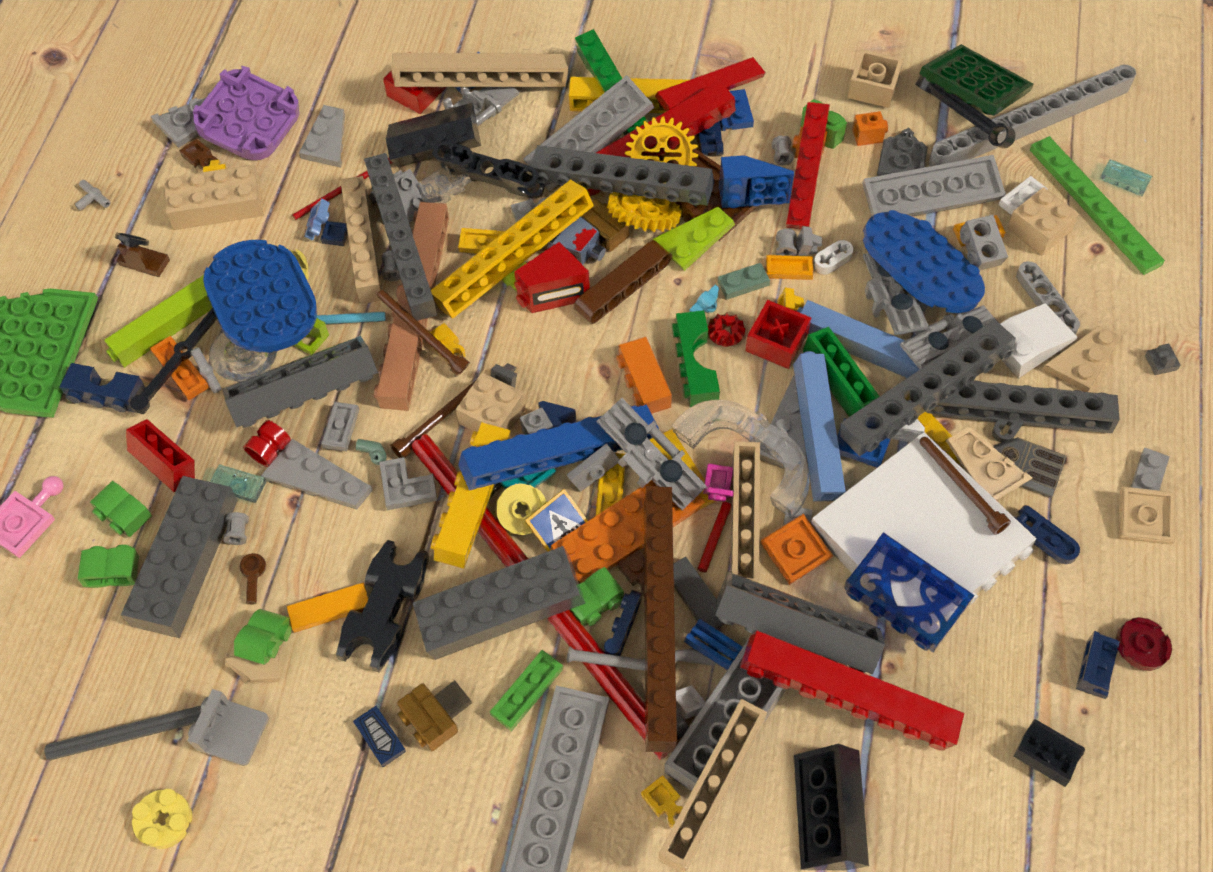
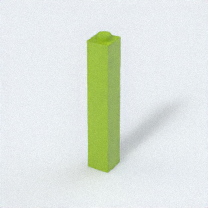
[104,275,213,368]

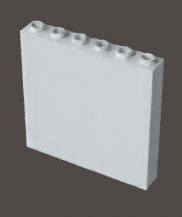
[811,432,1036,642]

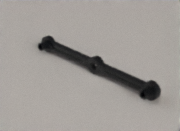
[130,308,217,414]

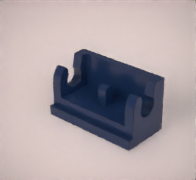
[1076,631,1120,699]

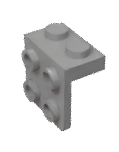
[368,169,431,222]
[187,689,269,766]

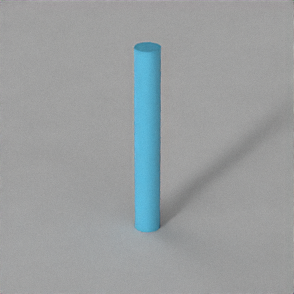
[317,312,386,324]

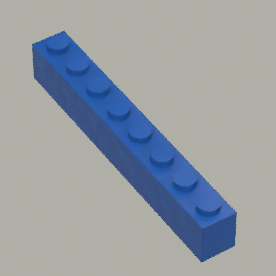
[458,405,659,491]

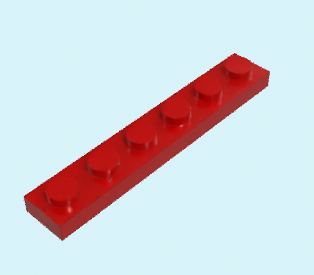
[786,102,830,229]

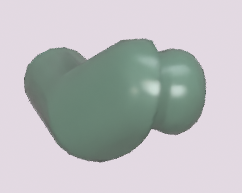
[356,439,387,465]

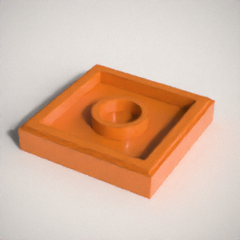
[760,514,833,585]

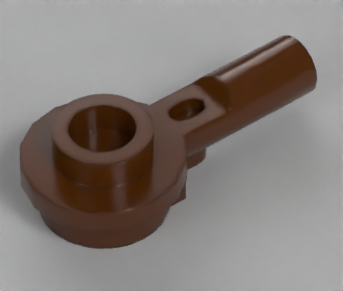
[240,553,266,605]

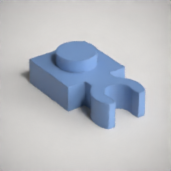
[304,199,330,241]

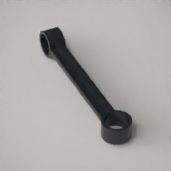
[915,75,1016,149]

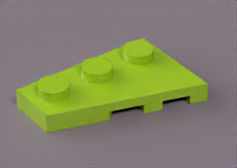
[653,207,735,271]

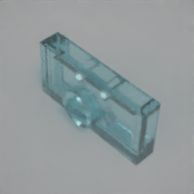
[1100,159,1153,196]
[210,464,266,503]

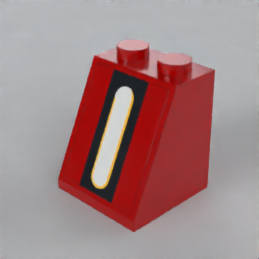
[514,242,590,313]

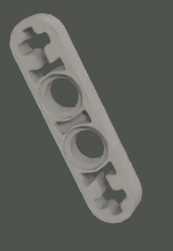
[1016,261,1080,335]

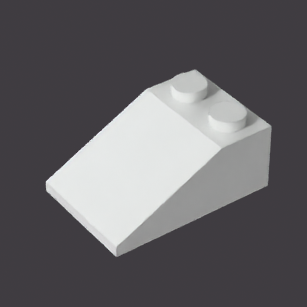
[1001,303,1077,379]

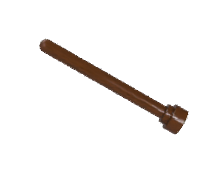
[377,290,470,377]
[390,379,477,458]
[919,436,1011,535]

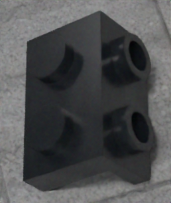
[1013,719,1085,787]

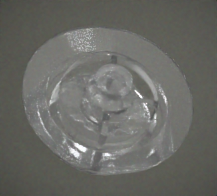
[209,332,277,382]

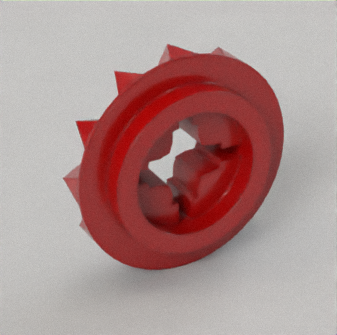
[707,312,745,347]

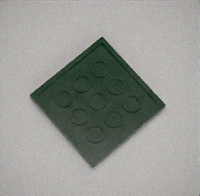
[919,44,1034,116]

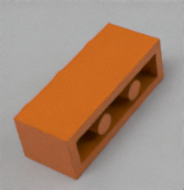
[616,337,672,414]

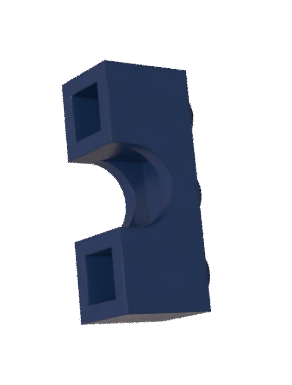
[60,363,146,413]

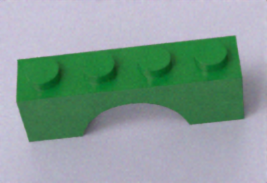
[672,310,720,407]

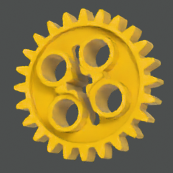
[625,117,698,180]
[607,192,682,232]

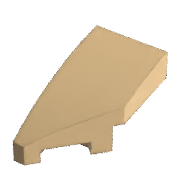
[225,653,280,684]

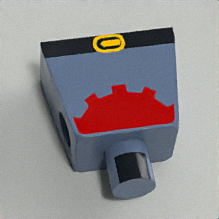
[547,217,606,265]

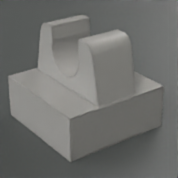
[795,226,822,256]

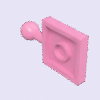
[0,476,64,558]

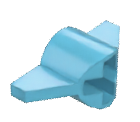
[689,284,719,313]

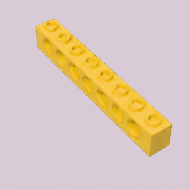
[431,179,594,319]

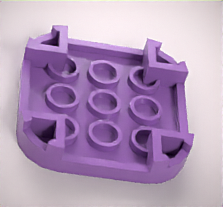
[193,66,300,160]

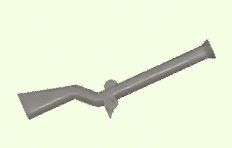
[567,646,717,671]

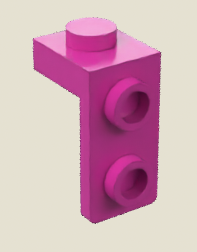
[703,464,733,502]

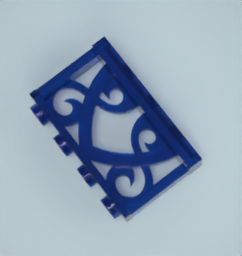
[844,532,975,653]

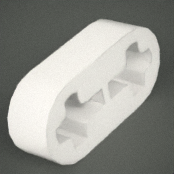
[813,240,853,275]

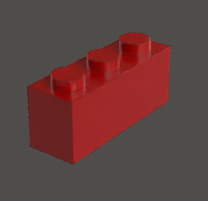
[126,419,195,492]

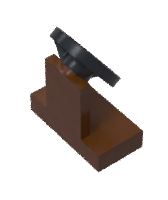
[115,232,170,277]

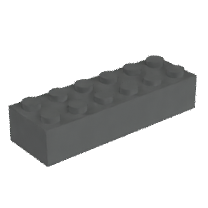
[223,336,378,428]
[121,476,238,638]
[413,546,585,660]
[715,571,885,675]

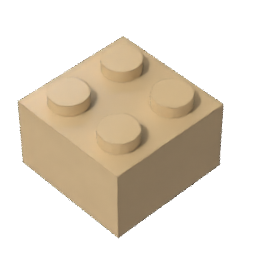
[847,49,904,108]
[1007,187,1079,255]
[456,372,526,431]

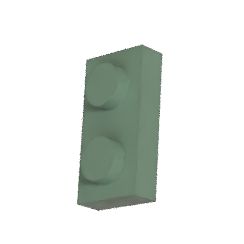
[718,263,770,300]

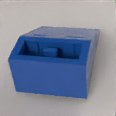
[719,155,794,208]

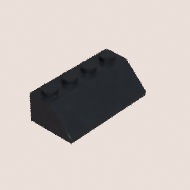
[386,103,481,167]
[794,743,869,871]

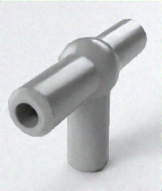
[75,180,111,211]
[191,347,222,393]

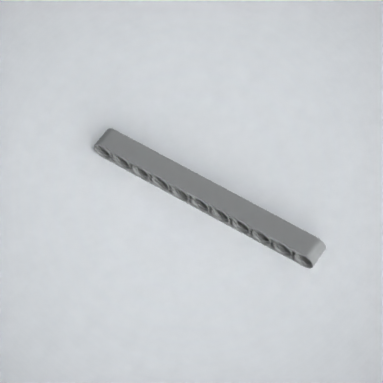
[929,64,1136,166]

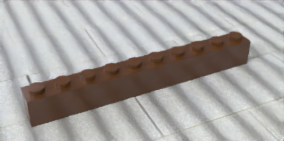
[644,486,677,752]

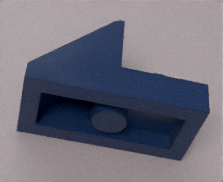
[538,401,576,428]

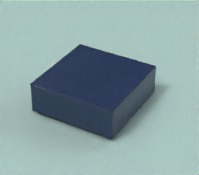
[321,221,348,246]

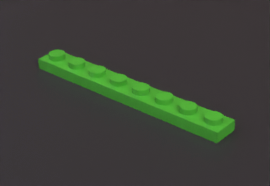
[1030,136,1165,275]

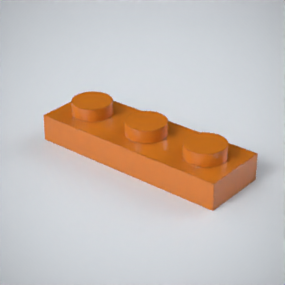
[150,336,210,400]

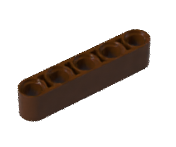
[574,240,672,324]

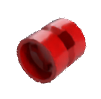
[243,420,291,467]

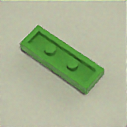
[490,650,564,732]

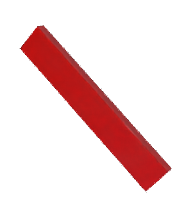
[655,57,766,111]

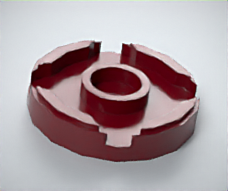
[1116,617,1172,671]

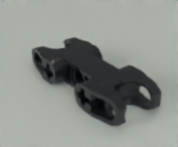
[432,141,545,199]
[336,540,429,673]

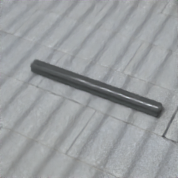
[44,706,201,761]

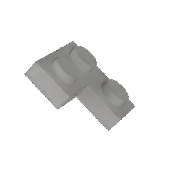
[379,457,438,511]

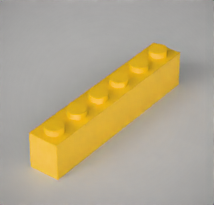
[569,77,690,113]
[431,422,510,569]

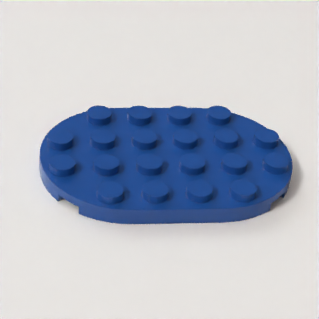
[863,210,985,313]
[204,240,317,353]

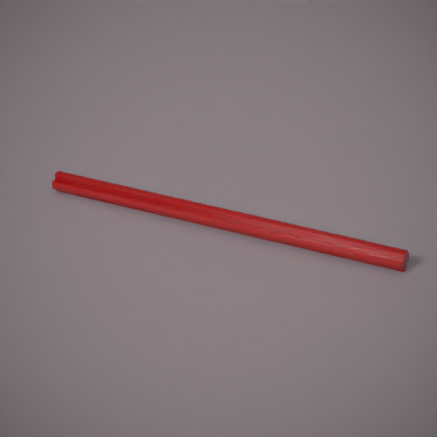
[411,434,678,760]

